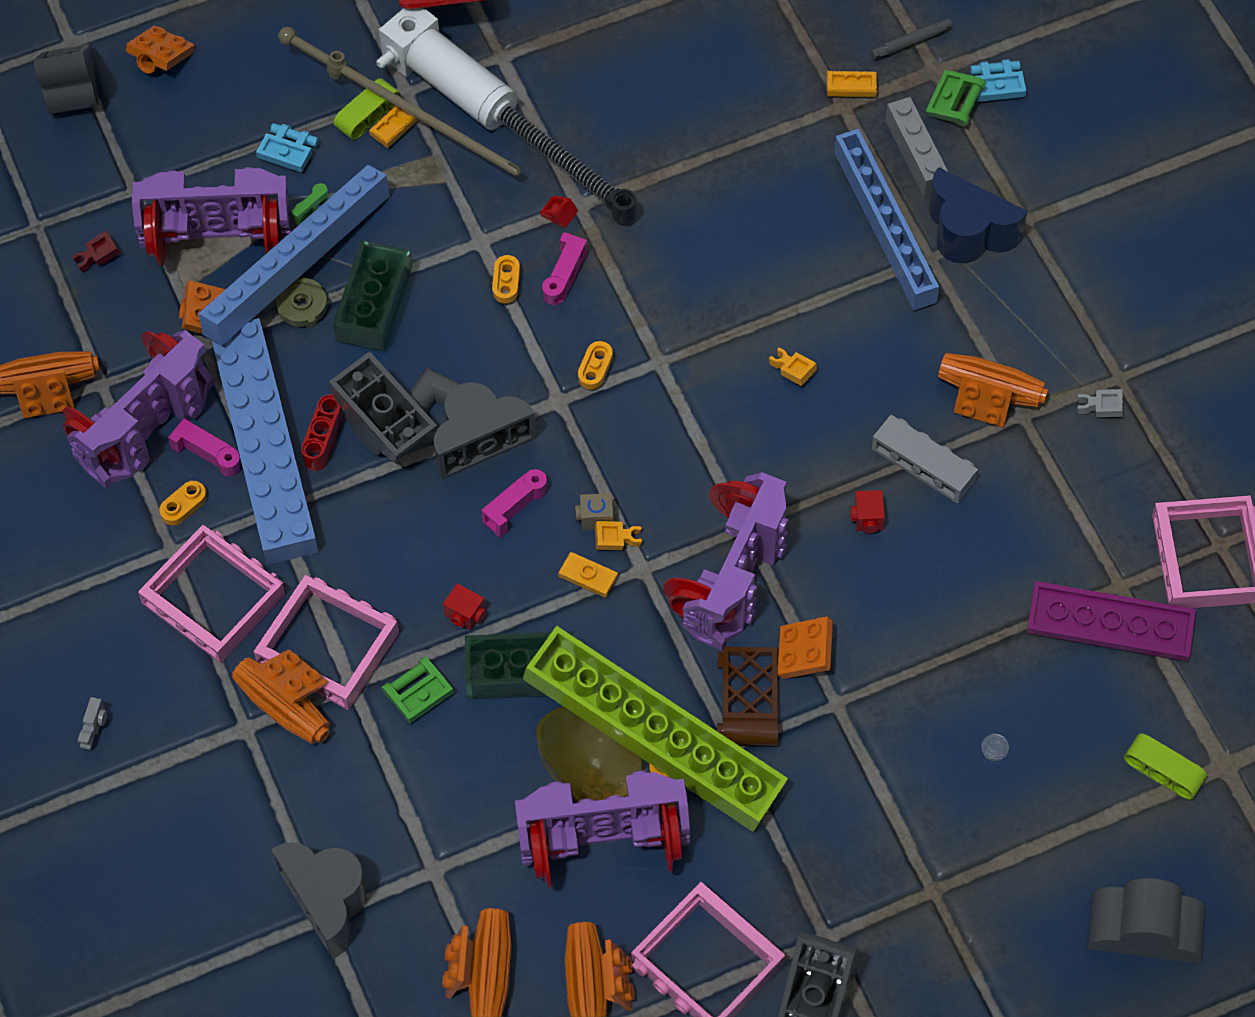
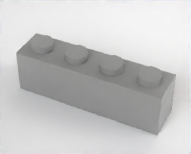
[886,97,948,198]
[872,415,978,504]

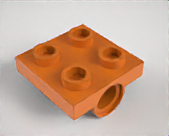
[126,26,194,74]
[179,280,226,334]
[777,617,833,679]

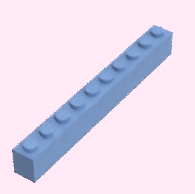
[198,165,390,346]

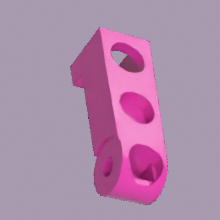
[542,232,588,305]
[168,418,241,476]
[481,469,547,538]

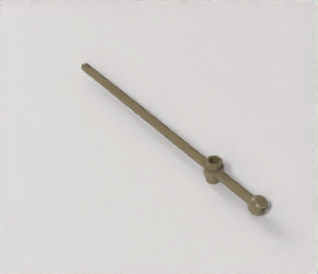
[278,27,521,176]

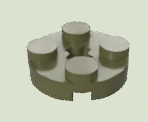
[276,278,328,328]

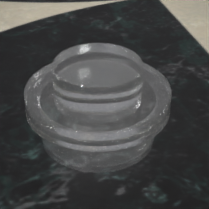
[981,734,1009,761]

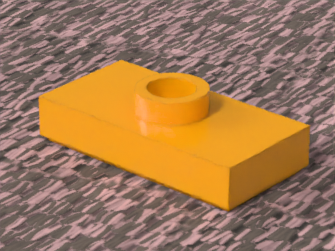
[827,71,877,97]
[369,106,419,148]
[558,552,618,598]

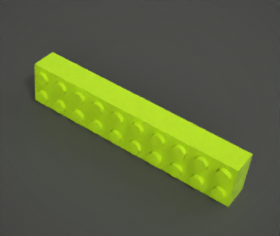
[523,626,788,832]

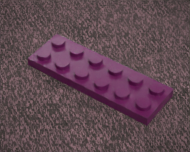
[1026,581,1196,662]

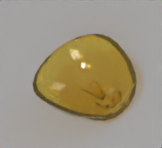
[536,706,642,803]

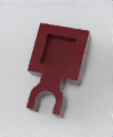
[72,231,120,273]

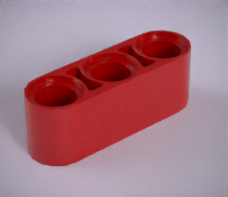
[301,394,344,471]

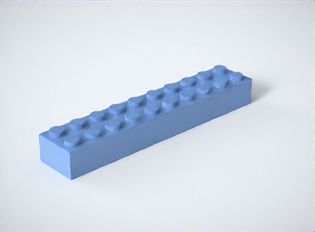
[212,318,319,565]

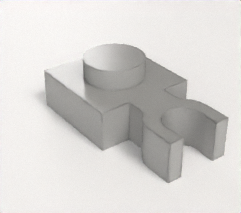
[1078,389,1123,417]
[77,697,107,750]

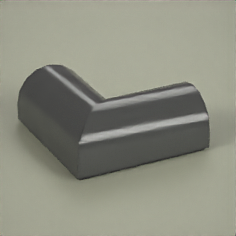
[408,367,460,414]

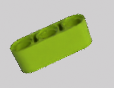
[333,78,401,140]
[1124,734,1207,800]

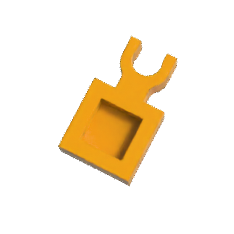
[769,348,817,386]
[595,521,642,550]

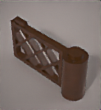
[717,647,778,746]

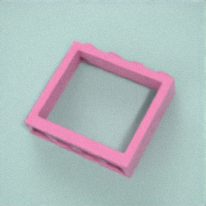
[1152,495,1255,608]
[138,525,285,663]
[254,575,399,710]
[631,882,785,1017]

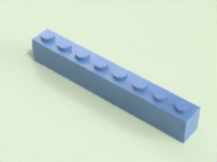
[834,129,939,311]

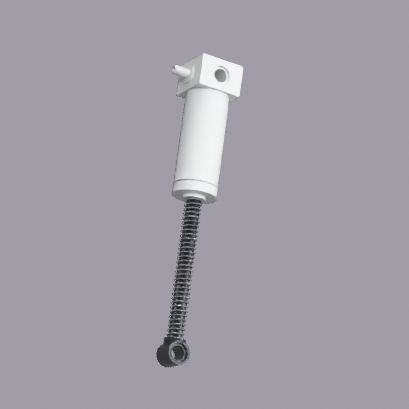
[376,7,636,224]

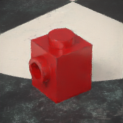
[850,490,884,533]
[443,583,487,630]

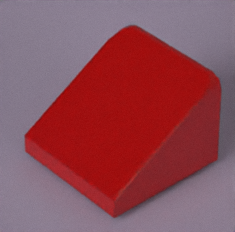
[539,196,578,228]

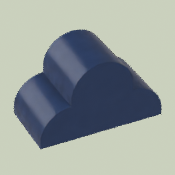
[929,167,1028,263]

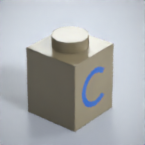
[575,493,613,530]

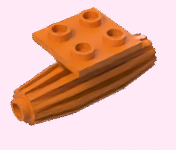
[0,351,100,418]
[938,353,1049,428]
[232,649,330,744]
[442,908,512,1017]
[564,922,635,1017]

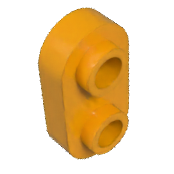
[492,255,520,303]
[578,341,613,390]
[159,481,207,526]

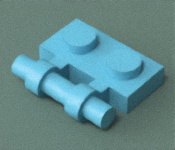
[970,59,1026,102]
[256,123,319,173]

